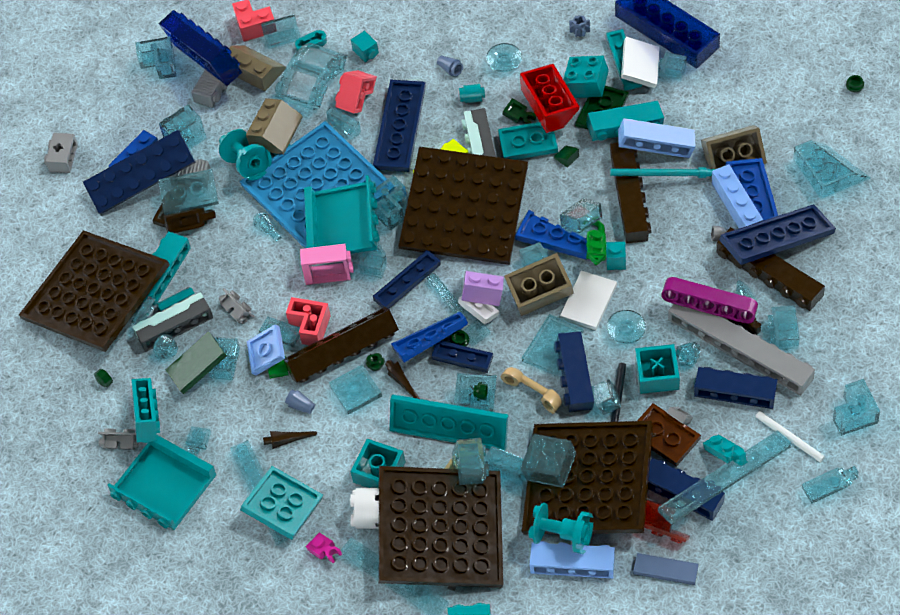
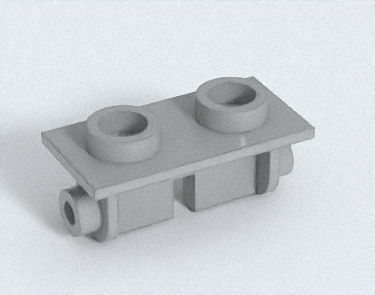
[219,288,255,324]
[98,429,139,450]

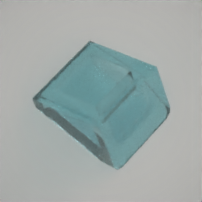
[736,280,757,301]

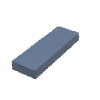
[633,553,699,585]

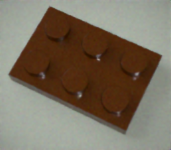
[637,403,701,467]

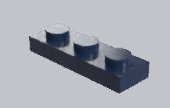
[432,341,493,373]

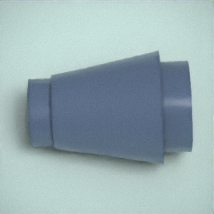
[437,55,463,76]
[285,389,316,414]

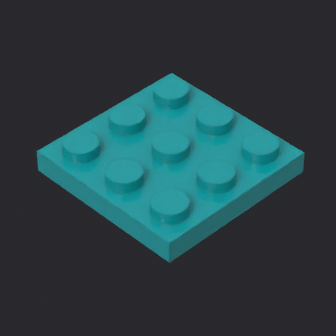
[240,466,323,540]

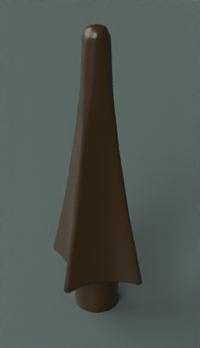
[385,359,420,399]
[263,431,317,449]

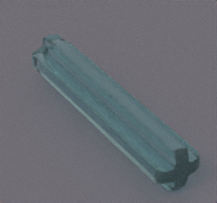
[427,273,465,315]

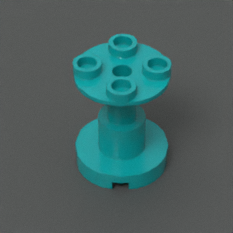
[219,129,272,180]
[528,503,593,554]

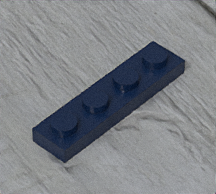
[373,250,441,309]

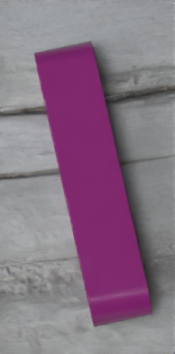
[661,277,758,324]

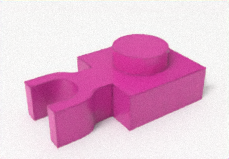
[305,532,342,563]

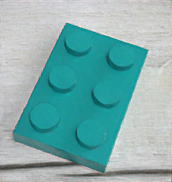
[498,122,558,160]

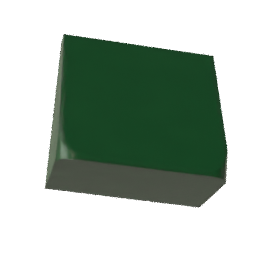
[554,145,579,168]

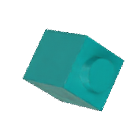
[351,30,379,62]
[606,242,626,270]

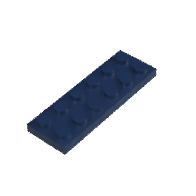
[373,79,426,172]
[83,130,196,215]
[719,204,836,265]

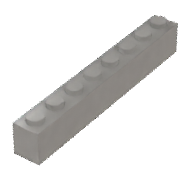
[668,304,815,396]

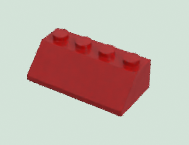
[520,64,580,133]

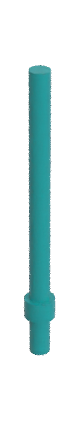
[610,167,715,178]

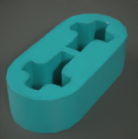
[295,30,327,55]

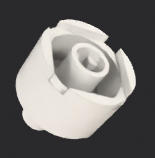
[350,488,379,529]

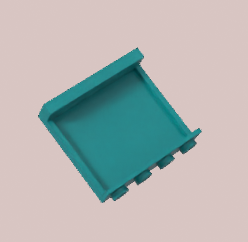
[304,175,380,254]
[107,435,217,530]

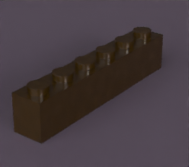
[610,142,652,244]
[716,227,825,311]
[283,307,399,383]

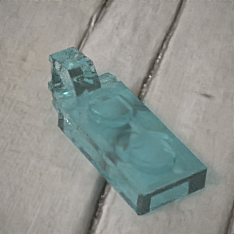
[802,466,859,504]

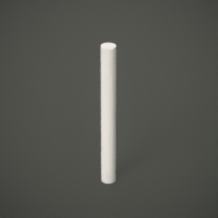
[756,411,825,463]

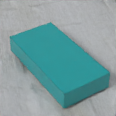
[156,287,195,311]

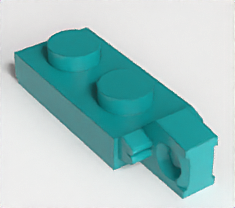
[703,434,748,466]

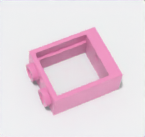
[300,244,354,285]

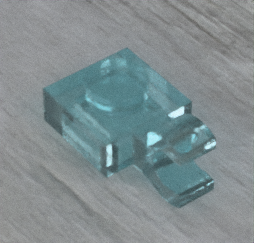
[186,426,211,457]

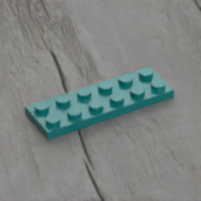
[390,394,509,452]

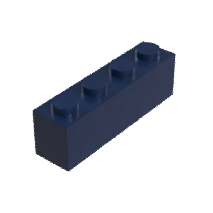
[554,331,594,413]
[694,367,778,409]
[648,458,725,521]

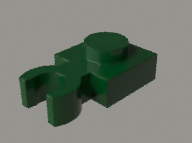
[502,98,536,124]

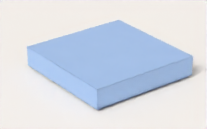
[247,324,285,375]

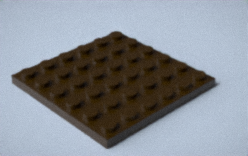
[398,146,528,265]
[19,230,170,352]
[521,421,653,535]
[378,466,504,588]

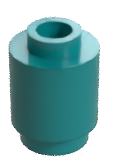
[459,84,485,103]

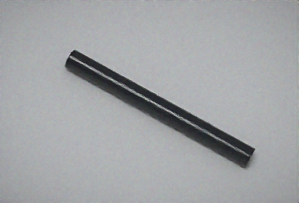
[611,363,626,422]

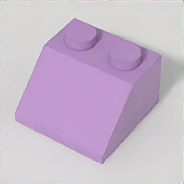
[462,271,504,306]

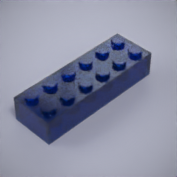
[615,0,720,69]
[158,10,243,86]

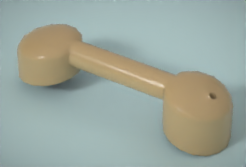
[500,367,562,414]

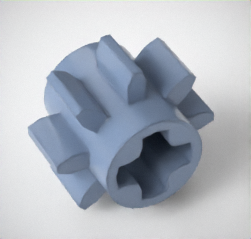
[569,15,590,37]

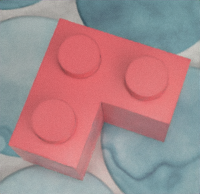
[232,0,277,41]
[335,70,377,113]
[286,297,331,345]

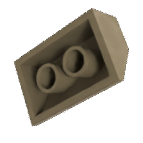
[220,45,286,92]
[246,98,303,154]
[701,125,767,169]
[504,253,574,316]

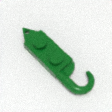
[583,220,606,266]

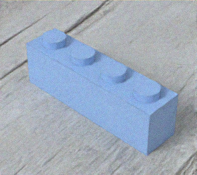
[618,118,695,158]
[712,164,763,228]
[530,541,615,579]

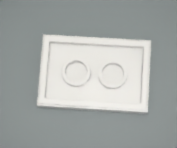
[621,37,659,88]
[560,271,617,330]

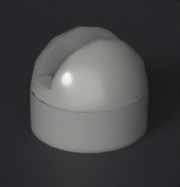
[711,225,726,241]

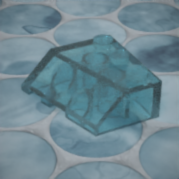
[793,140,870,200]

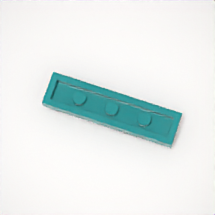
[606,29,642,91]

